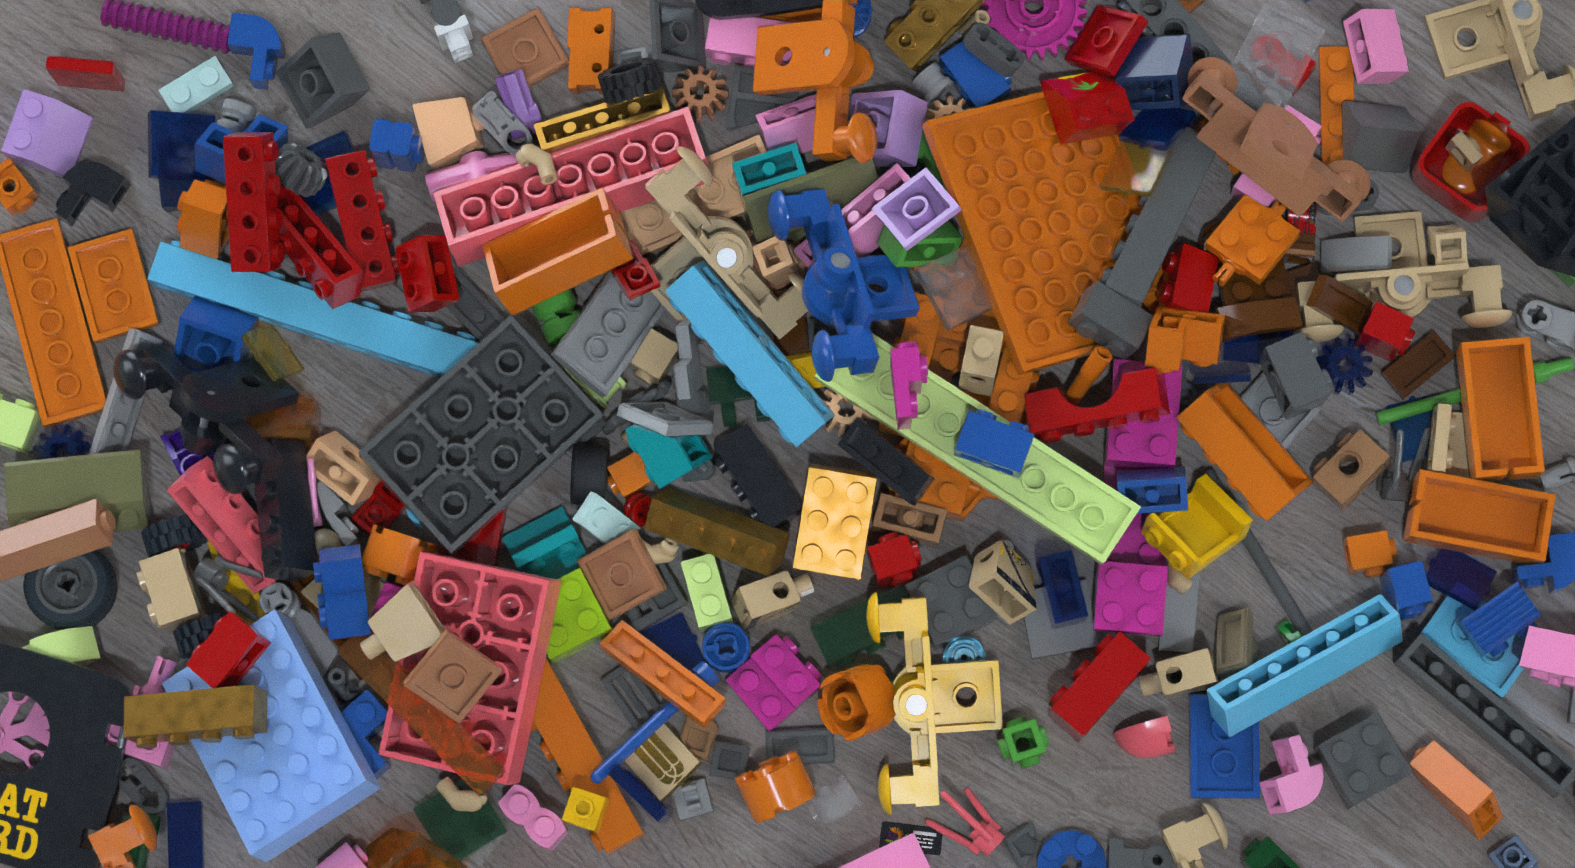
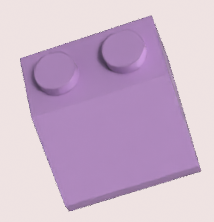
[1,89,94,177]
[847,90,928,168]

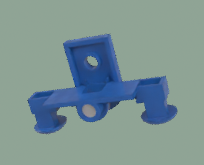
[767,189,920,382]

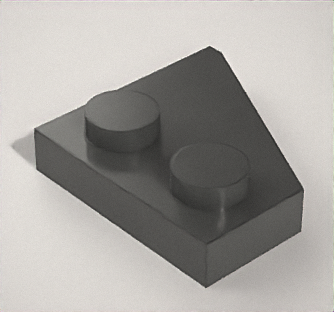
[726,65,799,131]

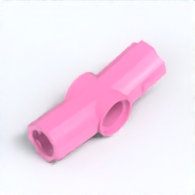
[425,151,519,202]

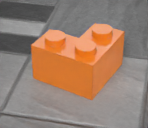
[177,179,229,259]
[1145,306,1225,373]

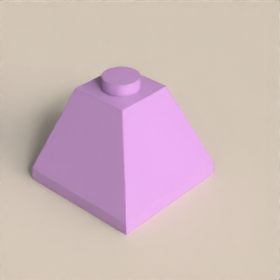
[872,167,962,251]

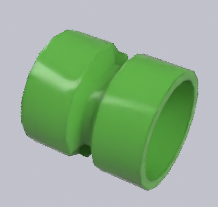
[531,288,581,346]

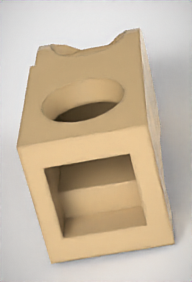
[1426,224,1468,265]

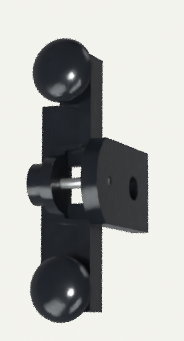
[113,344,299,494]

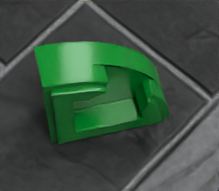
[1274,620,1303,645]

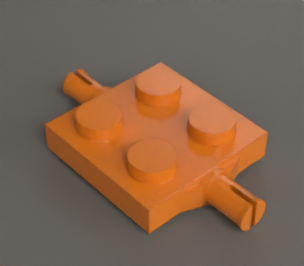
[1205,194,1300,286]

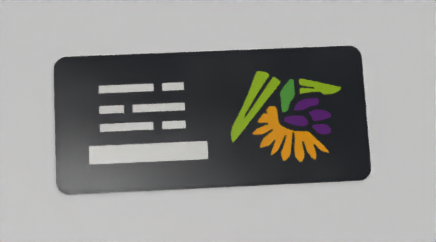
[879,821,943,855]

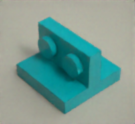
[502,507,587,580]

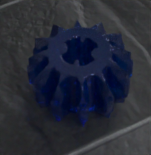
[1316,338,1373,395]
[33,424,91,460]

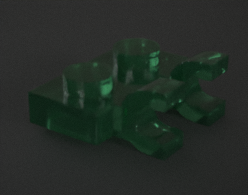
[706,366,770,427]

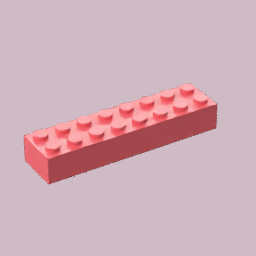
[433,107,713,267]

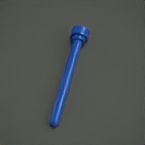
[590,661,720,784]

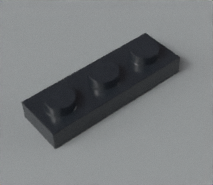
[837,417,935,506]

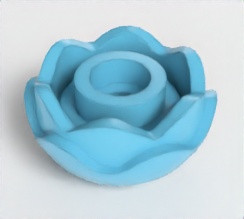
[943,636,986,663]

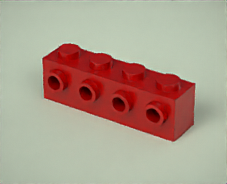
[223,132,285,272]
[325,150,400,292]
[277,184,363,310]

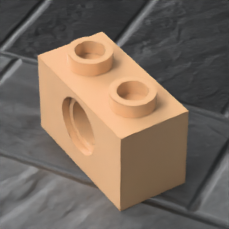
[306,431,381,506]

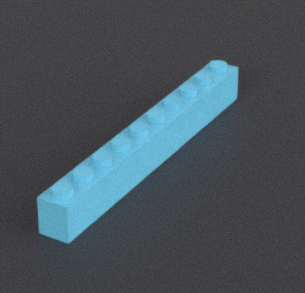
[147,240,479,378]

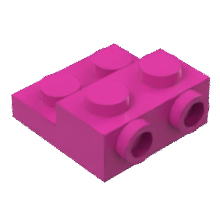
[890,342,928,430]
[725,634,822,732]

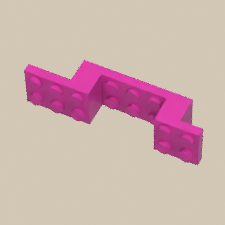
[1093,359,1182,636]

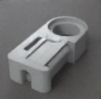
[472,91,532,155]

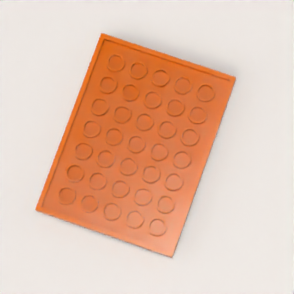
[921,91,1165,376]

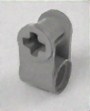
[1515,300,1575,352]

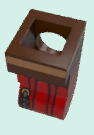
[1283,202,1317,265]

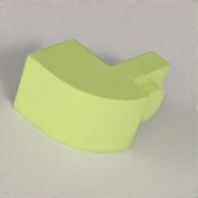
[22,626,101,666]

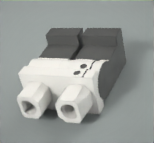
[420,0,473,63]

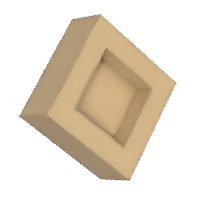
[1445,131,1483,173]

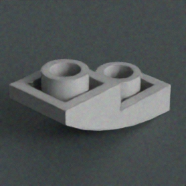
[1321,236,1392,276]
[316,481,361,546]

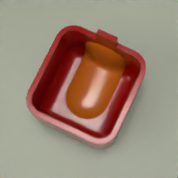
[1412,102,1530,223]

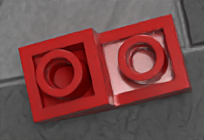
[609,239,661,300]
[351,481,406,537]

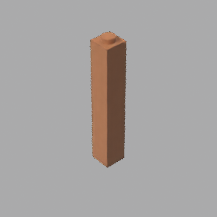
[0,499,116,582]

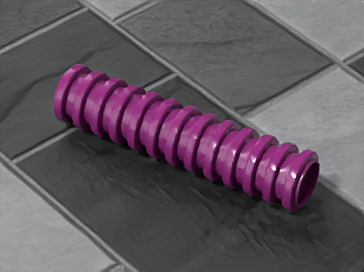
[100,0,231,54]

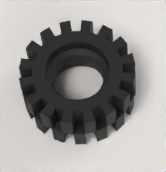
[597,58,663,104]

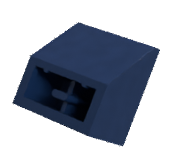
[1116,34,1193,110]

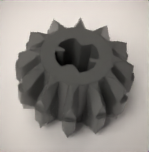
[275,143,328,197]

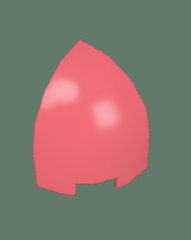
[1113,715,1175,758]

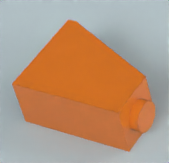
[1409,740,1503,841]

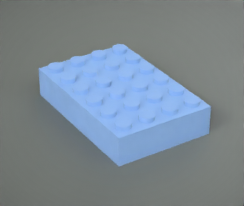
[161,609,381,863]

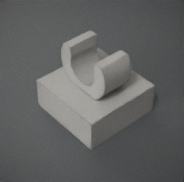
[672,778,713,821]

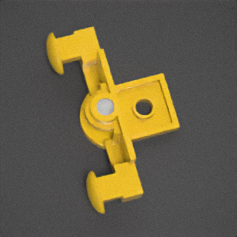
[866,592,1003,816]

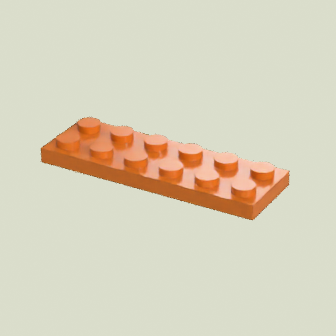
[0,218,107,429]

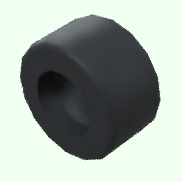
[570,444,607,505]

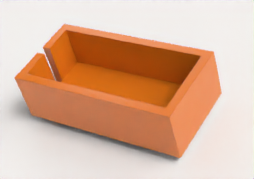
[482,187,633,316]
[1456,337,1545,482]
[1176,380,1314,521]
[1403,469,1556,565]

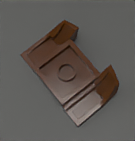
[1196,218,1303,342]

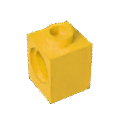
[562,787,610,833]

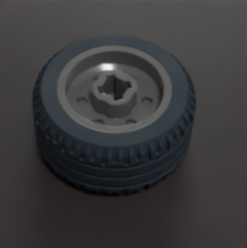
[23,550,117,630]

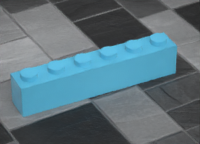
[665,260,835,447]
[1207,594,1403,737]

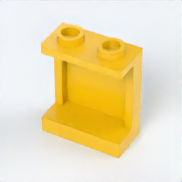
[1141,473,1253,579]

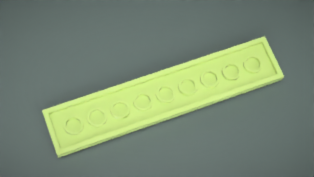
[814,333,1141,566]

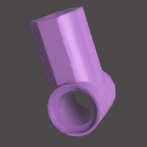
[495,69,543,140]

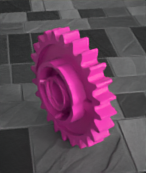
[981,0,1087,62]

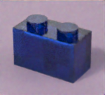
[1036,549,1089,629]

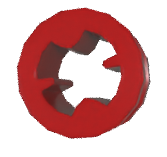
[624,492,652,526]

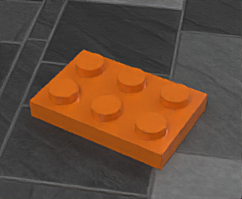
[67,228,160,344]

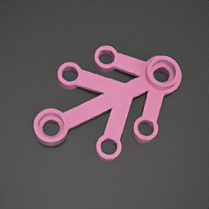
[0,692,50,769]

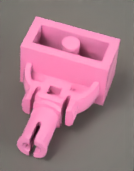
[106,656,177,770]

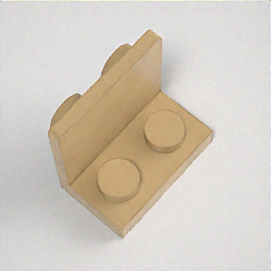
[1427,403,1495,483]

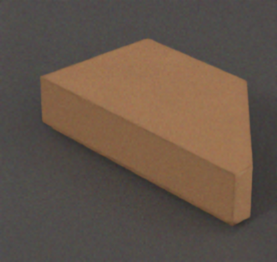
[679,716,719,762]

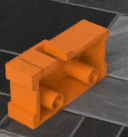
[567,8,616,95]

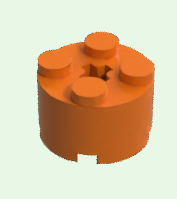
[362,524,438,585]
[818,664,896,741]
[734,750,816,823]

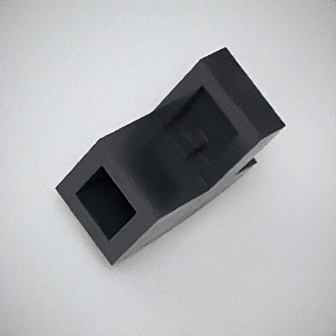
[55,162,131,226]

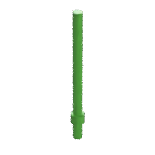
[1375,357,1574,426]

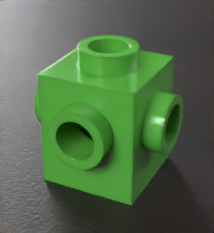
[997,717,1049,769]

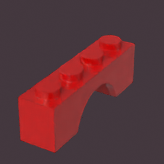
[1024,367,1170,443]

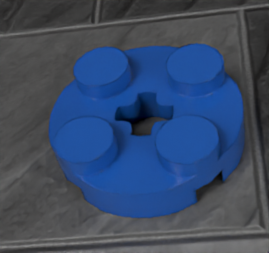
[1037,830,1106,868]

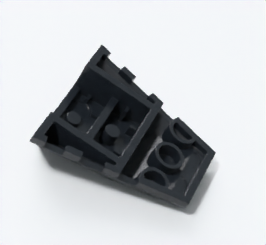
[1485,117,1575,277]

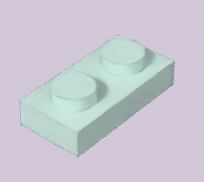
[158,56,234,120]
[572,492,640,545]

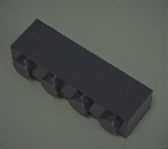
[255,437,317,582]

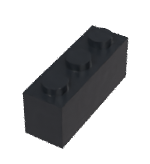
[712,423,803,529]

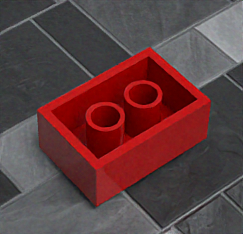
[1048,631,1151,743]

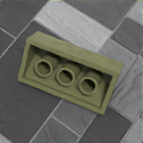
[742,158,878,245]
[4,449,152,532]

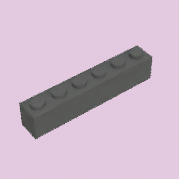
[1100,125,1216,308]
[1394,633,1575,798]

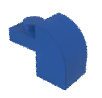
[227,13,285,90]
[1511,532,1575,594]

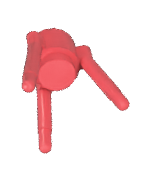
[925,787,1005,856]

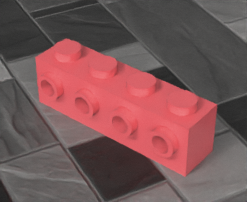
[167,456,277,594]

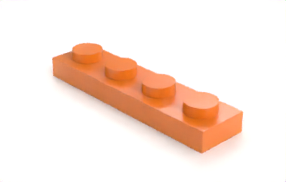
[1318,46,1354,166]
[600,620,726,728]

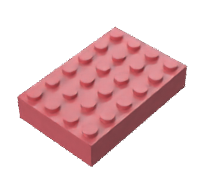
[378,552,562,785]

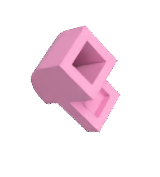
[1259,734,1324,815]

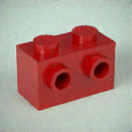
[395,235,459,312]
[867,532,922,589]

